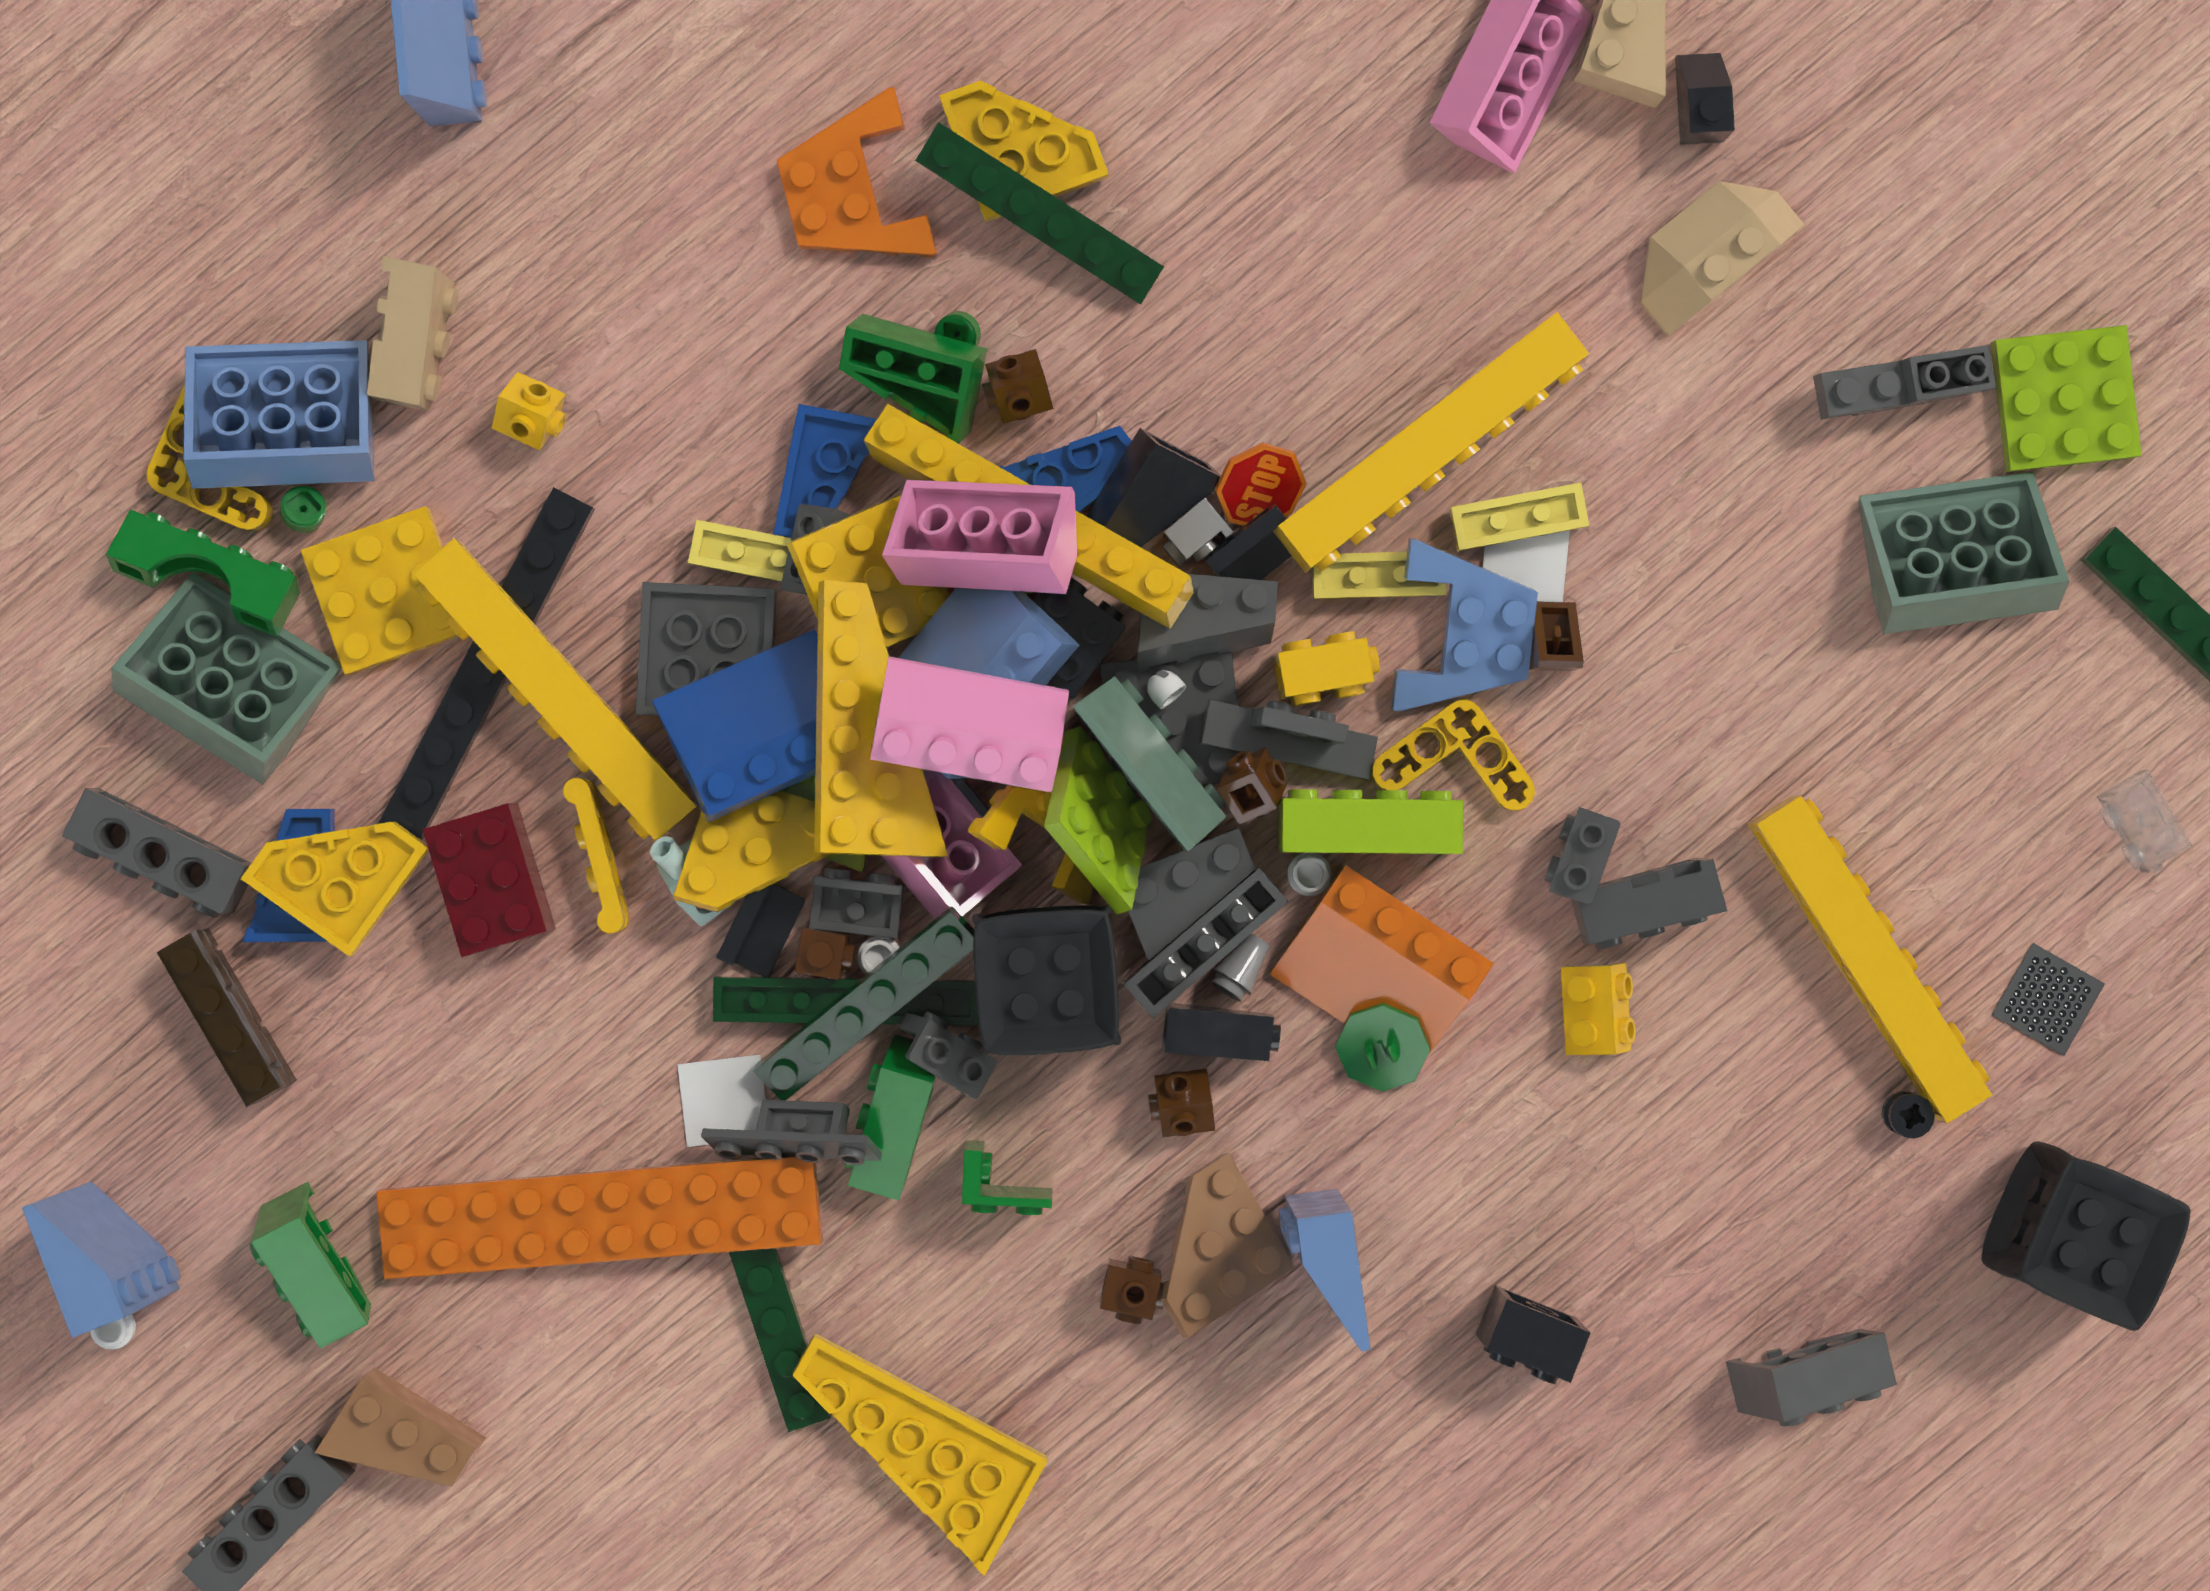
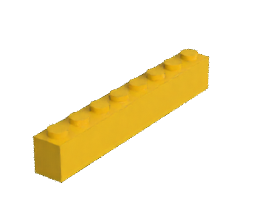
[1273,312,1590,573]
[864,404,1194,629]
[413,538,697,841]
[1747,795,1992,1124]

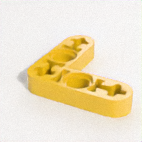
[147,385,273,532]
[1371,700,1535,810]

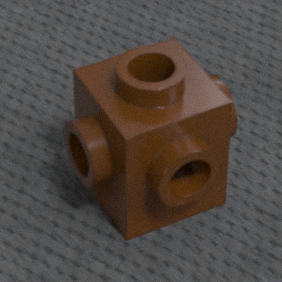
[982,349,1054,424]
[1217,747,1287,824]
[1148,1068,1215,1138]
[1100,1256,1164,1324]

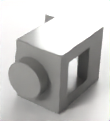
[1162,498,1233,566]

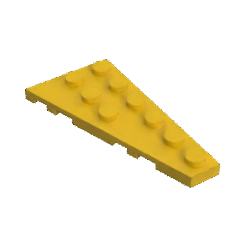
[814,580,948,857]
[793,1333,1048,1576]

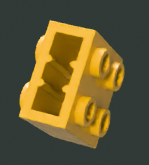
[1273,631,1380,706]

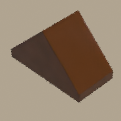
[1529,601,1584,671]

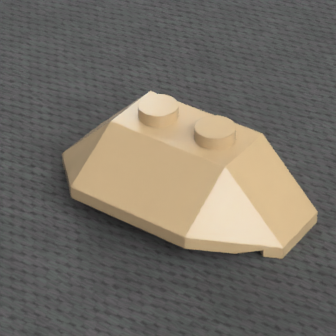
[1640,181,1805,337]

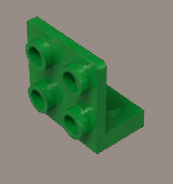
[962,1140,1053,1215]

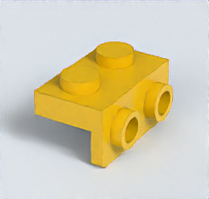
[1561,963,1636,1055]

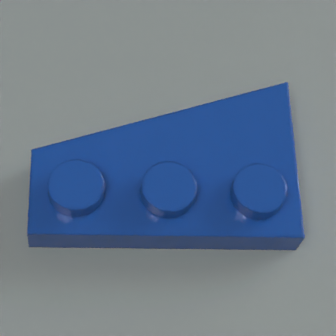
[773,404,877,538]
[1000,426,1132,513]
[243,809,335,942]

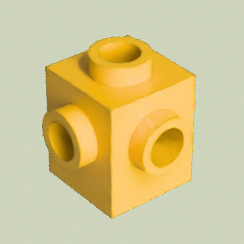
[491,372,567,450]

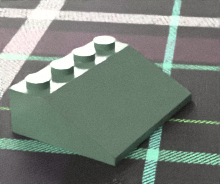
[1858,472,2070,634]
[111,572,342,785]
[1073,677,1226,852]

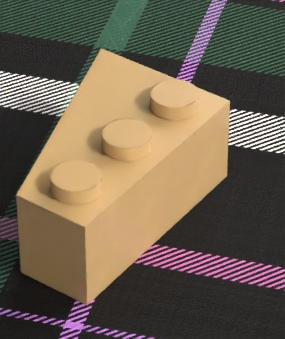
[1573,0,1666,108]
[367,256,458,411]

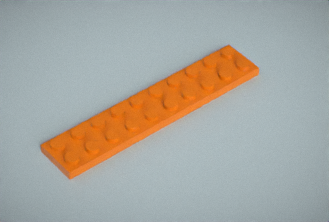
[376,1156,823,1279]

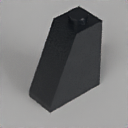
[1086,428,1221,547]
[1162,1003,1281,1061]

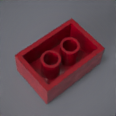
[422,803,556,957]

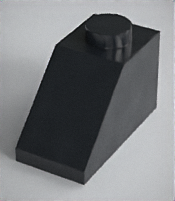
[1675,53,1735,145]

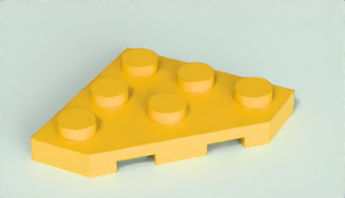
[939,80,1109,223]
[673,791,829,912]
[241,822,429,957]

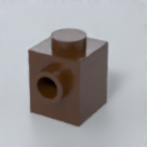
[795,926,855,980]

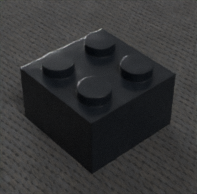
[1476,1285,1591,1384]

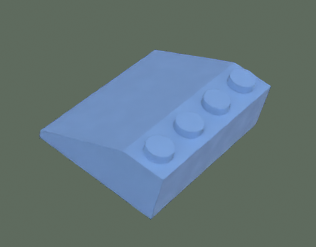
[391,0,487,126]
[184,340,375,489]
[898,588,1079,779]
[22,1181,180,1338]
[1278,1189,1371,1351]

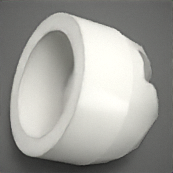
[1147,670,1187,709]

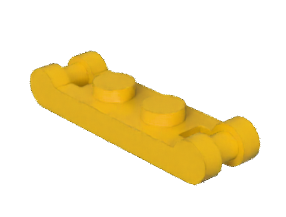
[563,778,630,933]

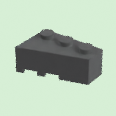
[1136,574,1278,673]
[1128,828,1255,961]
[1571,857,1728,950]
[1726,1329,1897,1426]

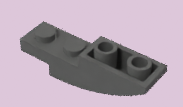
[1813,345,1996,420]

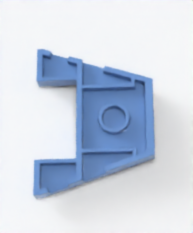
[1390,538,1538,711]

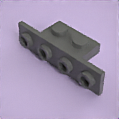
[1200,700,1378,780]
[701,1100,882,1165]

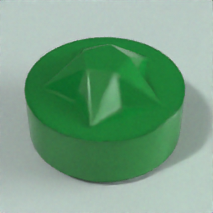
[934,311,981,346]
[280,486,326,533]

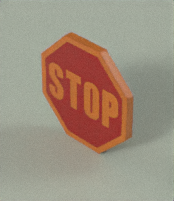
[1214,442,1307,526]

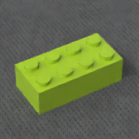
[1277,789,1463,854]

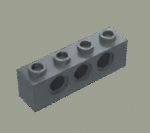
[62,788,251,918]
[1123,867,1288,1018]
[182,1435,355,1591]

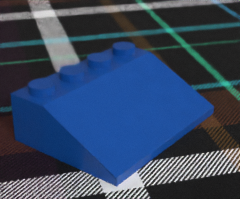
[652,629,818,823]

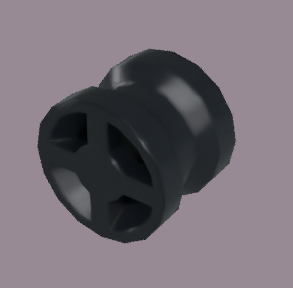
[1881,1091,1935,1139]

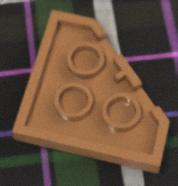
[1161,1153,1295,1338]

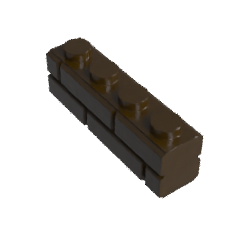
[157,928,297,1107]

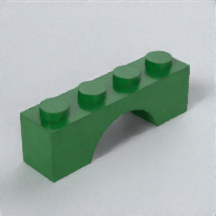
[106,509,301,637]

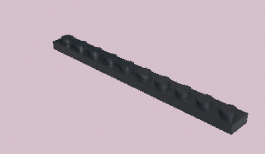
[378,487,595,841]

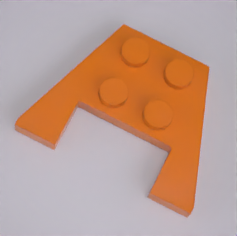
[777,87,937,258]

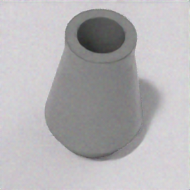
[1211,934,1271,1002]

